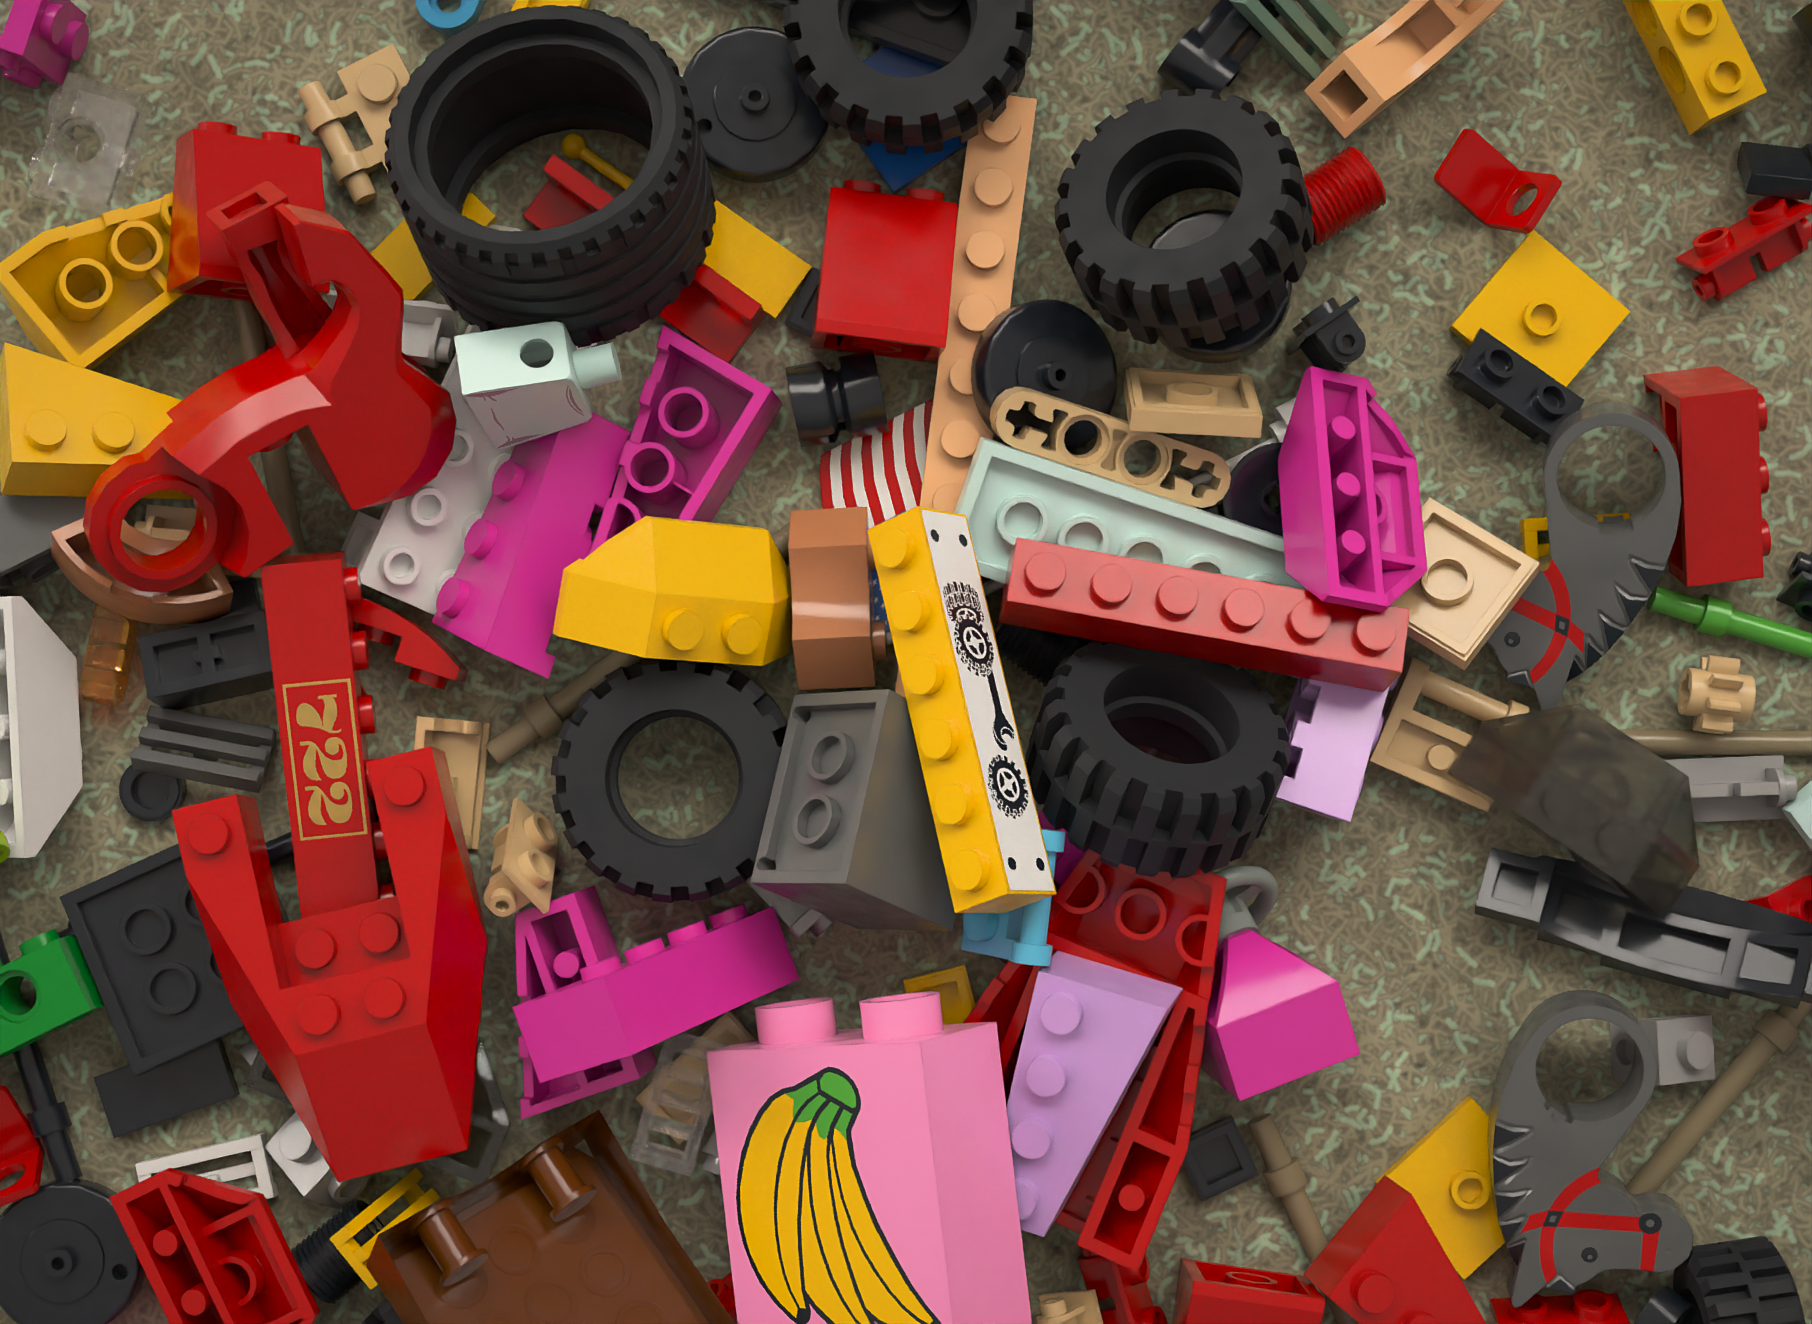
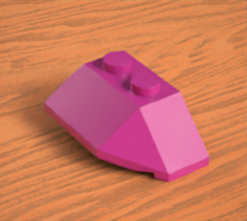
[1277,366,1428,613]

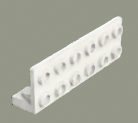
[341,224,598,615]

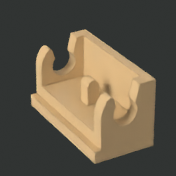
[414,716,491,850]

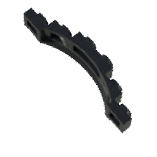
[1475,847,1812,1009]

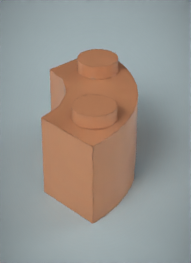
[788,507,887,690]
[51,518,233,625]

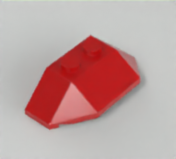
[109,1168,320,1324]

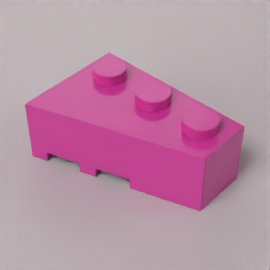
[514,885,659,1120]

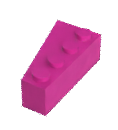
[432,412,631,679]

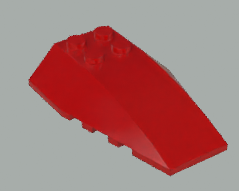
[963,849,1227,1272]

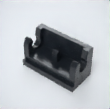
[138,609,274,710]

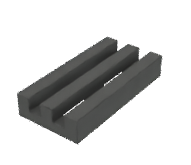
[130,705,276,793]

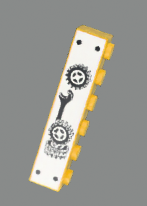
[867,506,1056,913]

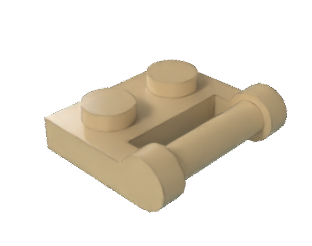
[1368,656,1529,812]

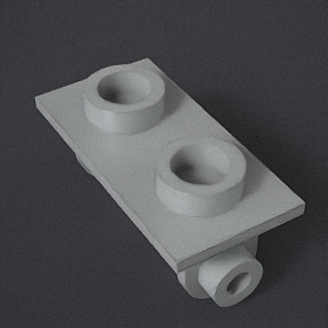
[1655,755,1797,824]

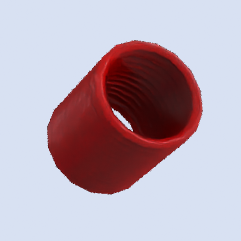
[1303,146,1386,246]

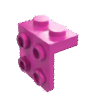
[0,0,89,89]

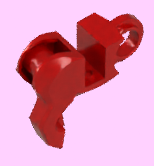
[83,181,457,592]

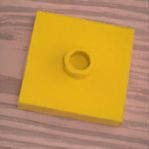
[1448,230,1630,387]
[1374,1096,1505,1280]

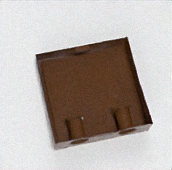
[366,1110,735,1324]

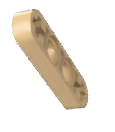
[989,387,1231,508]

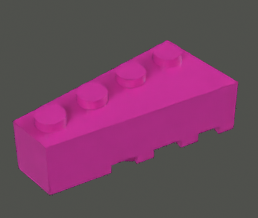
[589,325,783,555]
[512,904,799,1083]

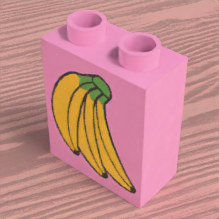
[706,992,1032,1324]

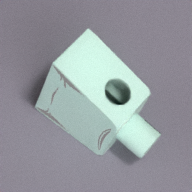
[454,321,622,451]

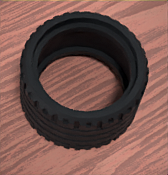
[384,5,716,348]

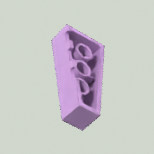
[1275,675,1400,822]
[1007,951,1183,1237]

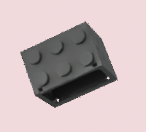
[750,689,956,931]

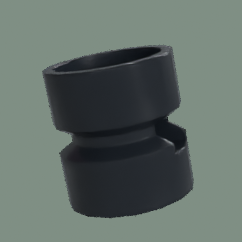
[785,350,889,449]

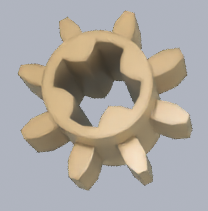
[1677,655,1756,735]

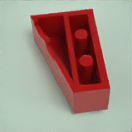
[1643,366,1771,587]
[1303,1175,1486,1324]

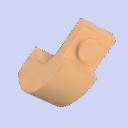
[1304,0,1507,139]

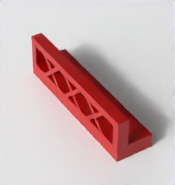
[522,154,765,364]

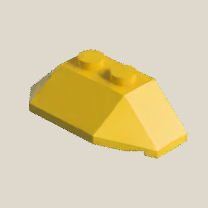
[553,516,792,666]

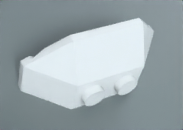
[0,596,83,858]

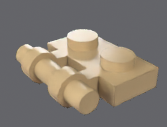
[298,43,410,205]

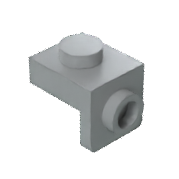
[1610,1014,1715,1086]
[264,1112,374,1210]

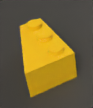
[0,342,193,499]

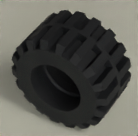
[1673,1236,1806,1324]

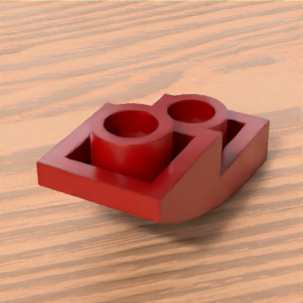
[352,597,468,690]

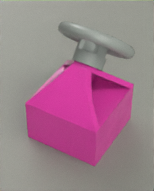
[1200,866,1360,1101]

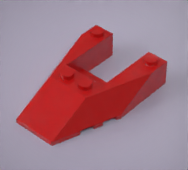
[171,746,489,1182]

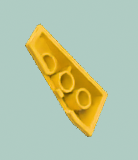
[0,192,187,370]

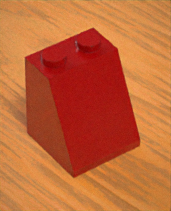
[167,121,330,303]
[810,180,958,363]
[1172,1258,1325,1324]

